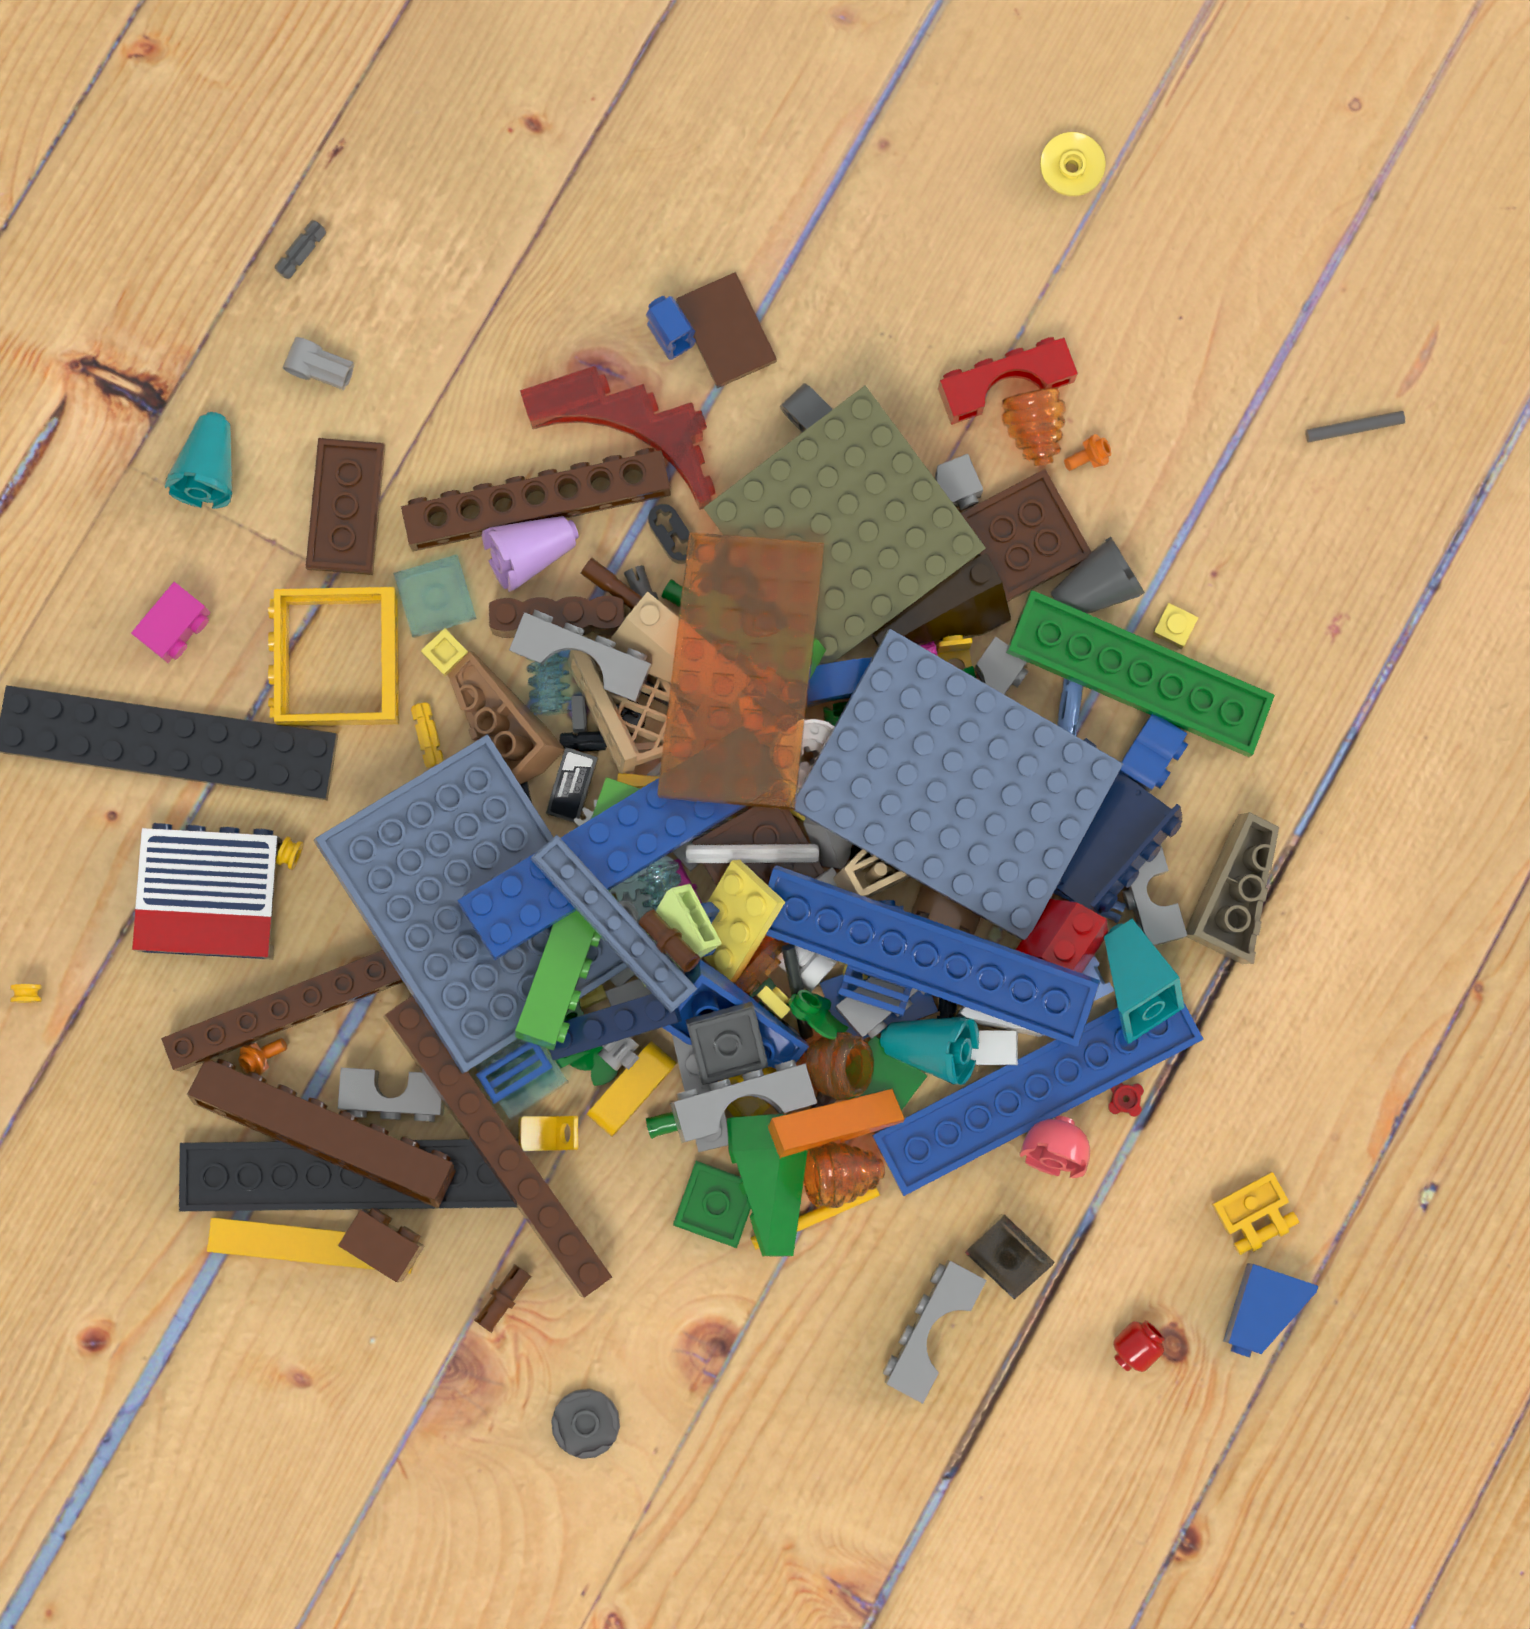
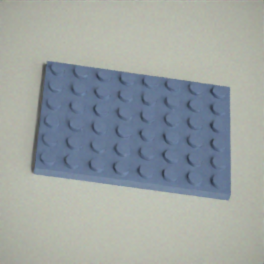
[789,629,1123,940]
[313,734,628,1074]

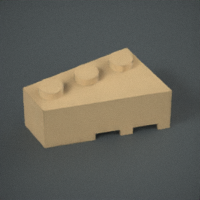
[833,849,911,898]

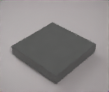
[685,1001,768,1085]

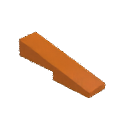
[768,1089,905,1158]

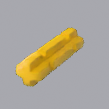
[411,702,444,768]

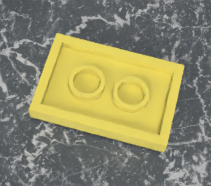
[703,860,785,982]

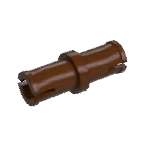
[638,909,700,972]
[474,1264,532,1333]

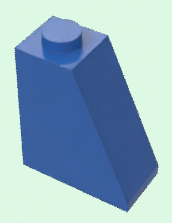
[1223,1263,1318,1358]

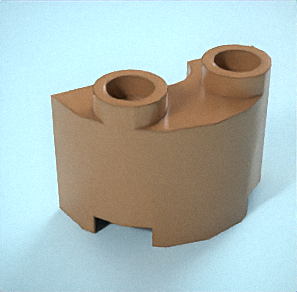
[911,884,981,935]

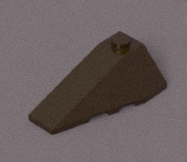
[871,553,1011,647]

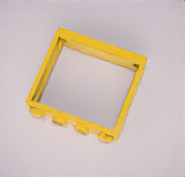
[268,587,399,726]

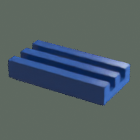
[838,965,912,1016]
[476,1042,553,1104]

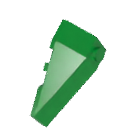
[727,1114,808,1257]

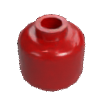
[1113,1320,1165,1372]

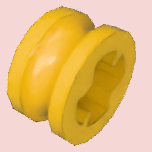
[276,836,304,870]
[10,984,42,1003]

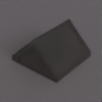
[965,1214,1055,1300]

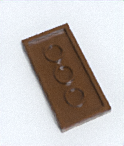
[305,438,385,575]

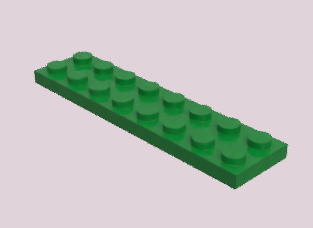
[1006,590,1275,757]

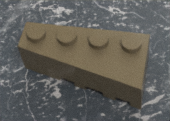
[1186,812,1279,964]

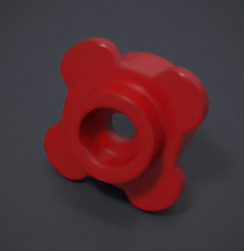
[1108,1083,1144,1117]

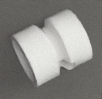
[775,945,838,992]

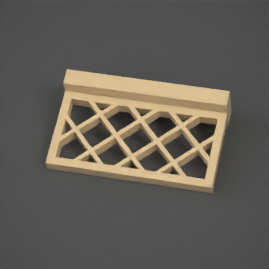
[568,650,697,774]

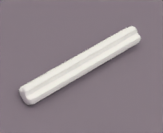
[685,844,819,863]

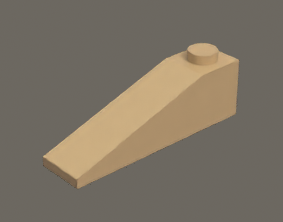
[611,592,752,706]

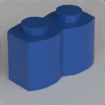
[646,296,695,360]
[1120,714,1188,792]

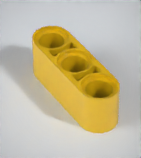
[587,1041,677,1137]

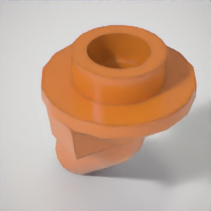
[1064,434,1111,471]
[238,1038,287,1075]

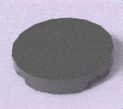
[551,1388,620,1459]

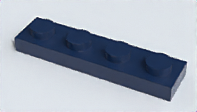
[549,994,682,1060]

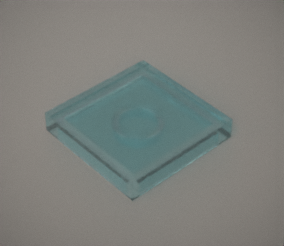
[393,555,477,638]

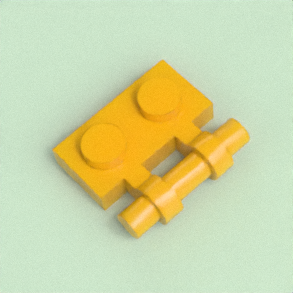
[1212,1172,1300,1255]

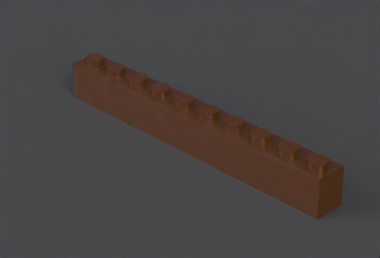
[383,996,612,1298]

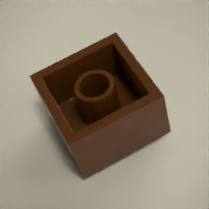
[338,1208,425,1283]

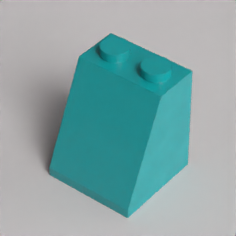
[1104,919,1184,1044]

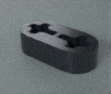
[648,504,696,564]

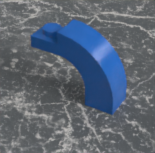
[784,657,872,710]

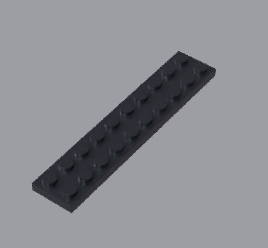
[0,685,338,801]
[179,1139,519,1212]

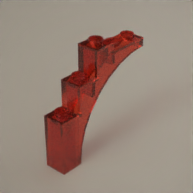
[520,366,716,510]

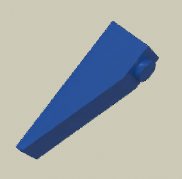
[662,959,809,1068]

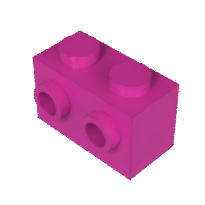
[131,582,211,663]

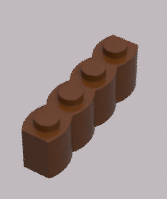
[489,596,625,638]

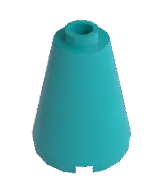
[165,412,232,509]
[880,1017,979,1085]

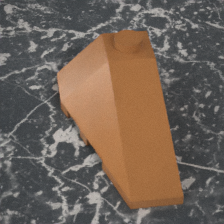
[448,651,565,784]

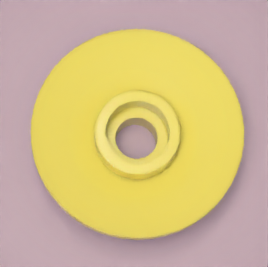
[1040,132,1106,196]

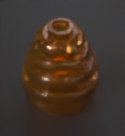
[1001,387,1066,466]
[796,1032,874,1100]
[803,1141,885,1209]

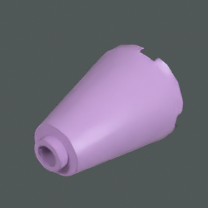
[482,516,579,592]

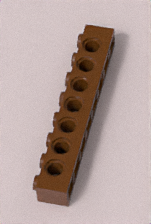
[401,448,671,552]
[161,950,404,1072]

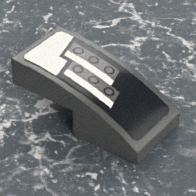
[546,748,598,823]

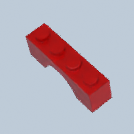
[938,337,1078,425]

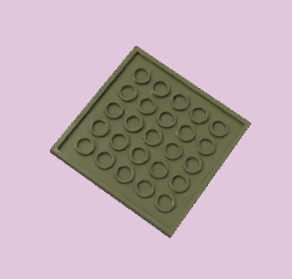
[704,385,986,665]

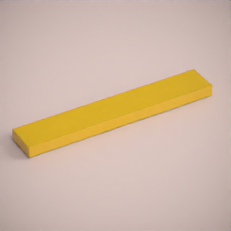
[207,1217,413,1274]

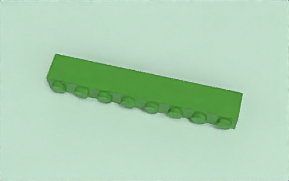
[515,777,640,1051]

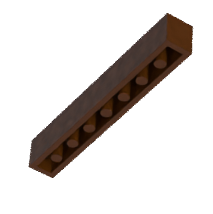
[187,1058,456,1208]

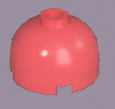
[1020,1116,1091,1178]

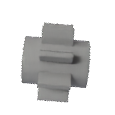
[598,1038,639,1071]

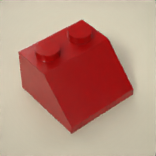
[1016,899,1108,973]

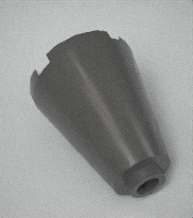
[1050,536,1145,614]

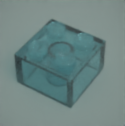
[475,1039,569,1120]

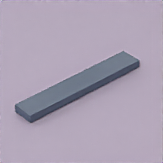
[531,835,697,1013]

